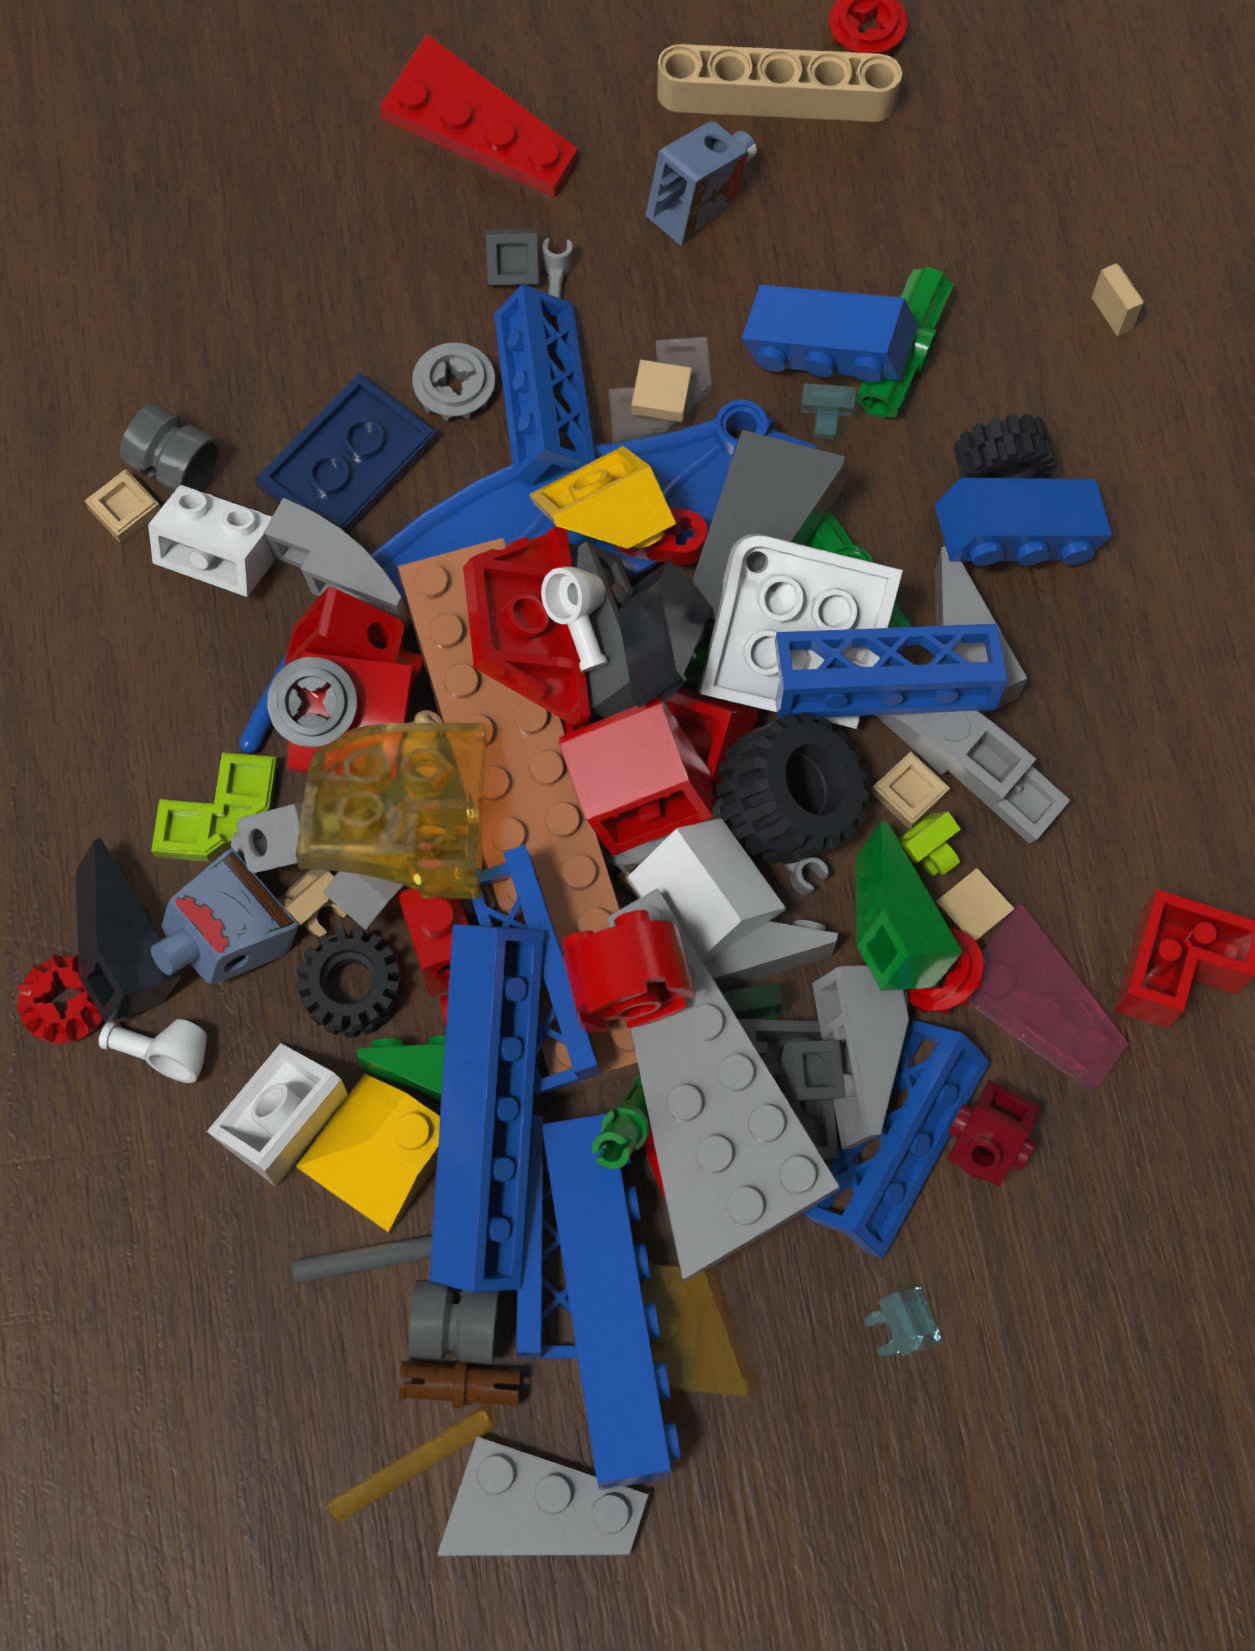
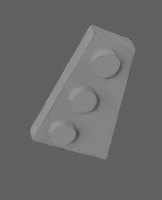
[437,1437,648,1557]

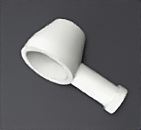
[541,567,608,672]
[99,1019,207,1083]

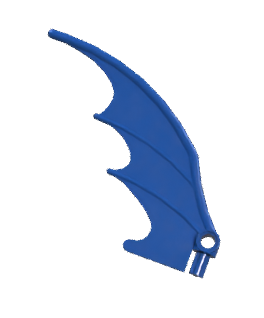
[239,399,817,754]

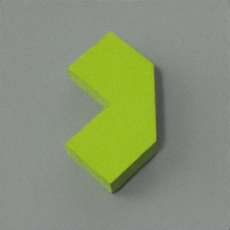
[151,752,279,862]

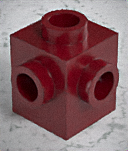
[947,1080,1040,1187]

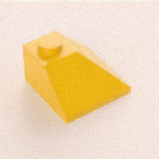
[529,446,676,549]
[296,1074,440,1234]

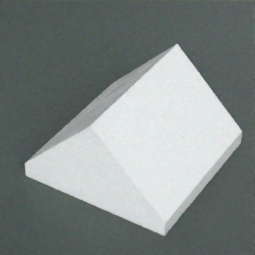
[628,818,785,963]
[207,1043,348,1187]

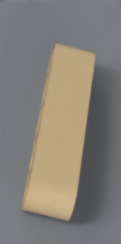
[657,44,902,122]

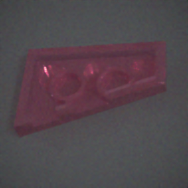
[969,902,1129,1093]

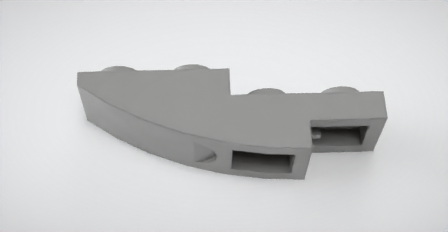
[875,711,1070,844]

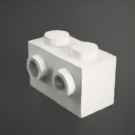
[148,485,276,597]

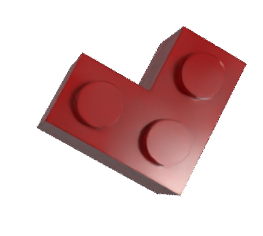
[1114,889,1255,1029]

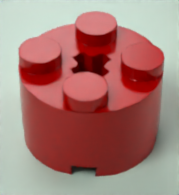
[562,910,696,1032]

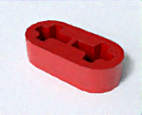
[613,507,708,565]

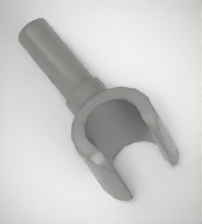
[542,238,573,299]
[781,857,829,894]

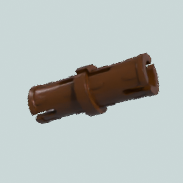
[399,1360,521,1408]

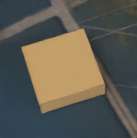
[1091,263,1144,337]
[631,360,692,422]
[85,469,161,544]
[871,752,950,829]
[935,868,1014,943]

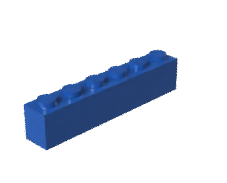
[429,924,544,1293]
[541,1114,681,1490]

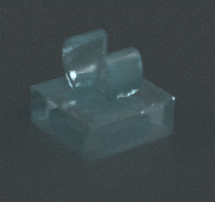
[799,383,856,440]
[864,1287,943,1357]

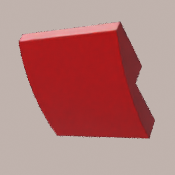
[287,652,414,785]

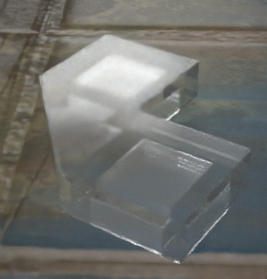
[608,337,711,443]

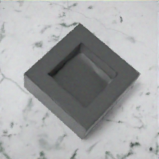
[486,229,539,285]

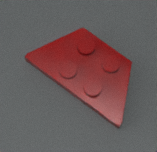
[463,526,591,726]

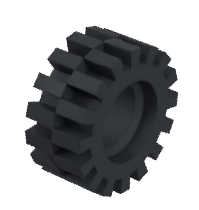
[953,414,1056,479]
[297,928,403,1038]

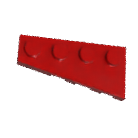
[379,34,578,198]

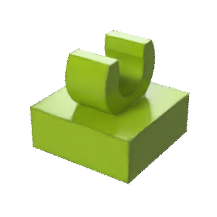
[897,811,961,876]

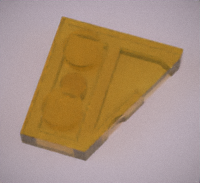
[641,1264,747,1399]

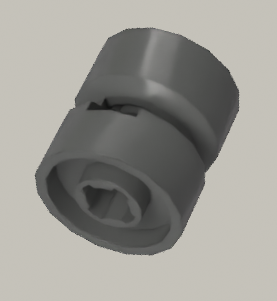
[119,403,221,492]
[408,1279,500,1365]

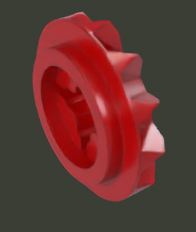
[828,0,907,55]
[906,928,987,1015]
[16,954,102,1044]

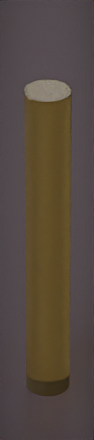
[325,1408,494,1524]

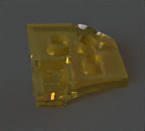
[296,722,487,899]

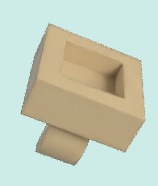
[277,866,347,936]

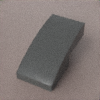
[778,1040,846,1160]

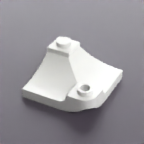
[698,534,903,729]

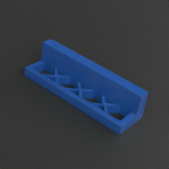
[494,284,595,484]
[775,624,1008,719]
[464,844,602,1096]
[803,1019,990,1259]
[517,1115,578,1360]

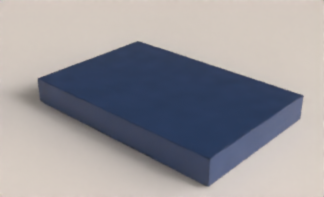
[254,372,438,534]

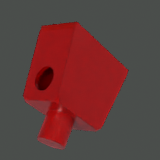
[284,586,423,685]
[397,876,468,998]

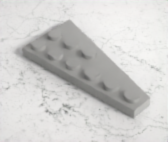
[608,888,840,1283]

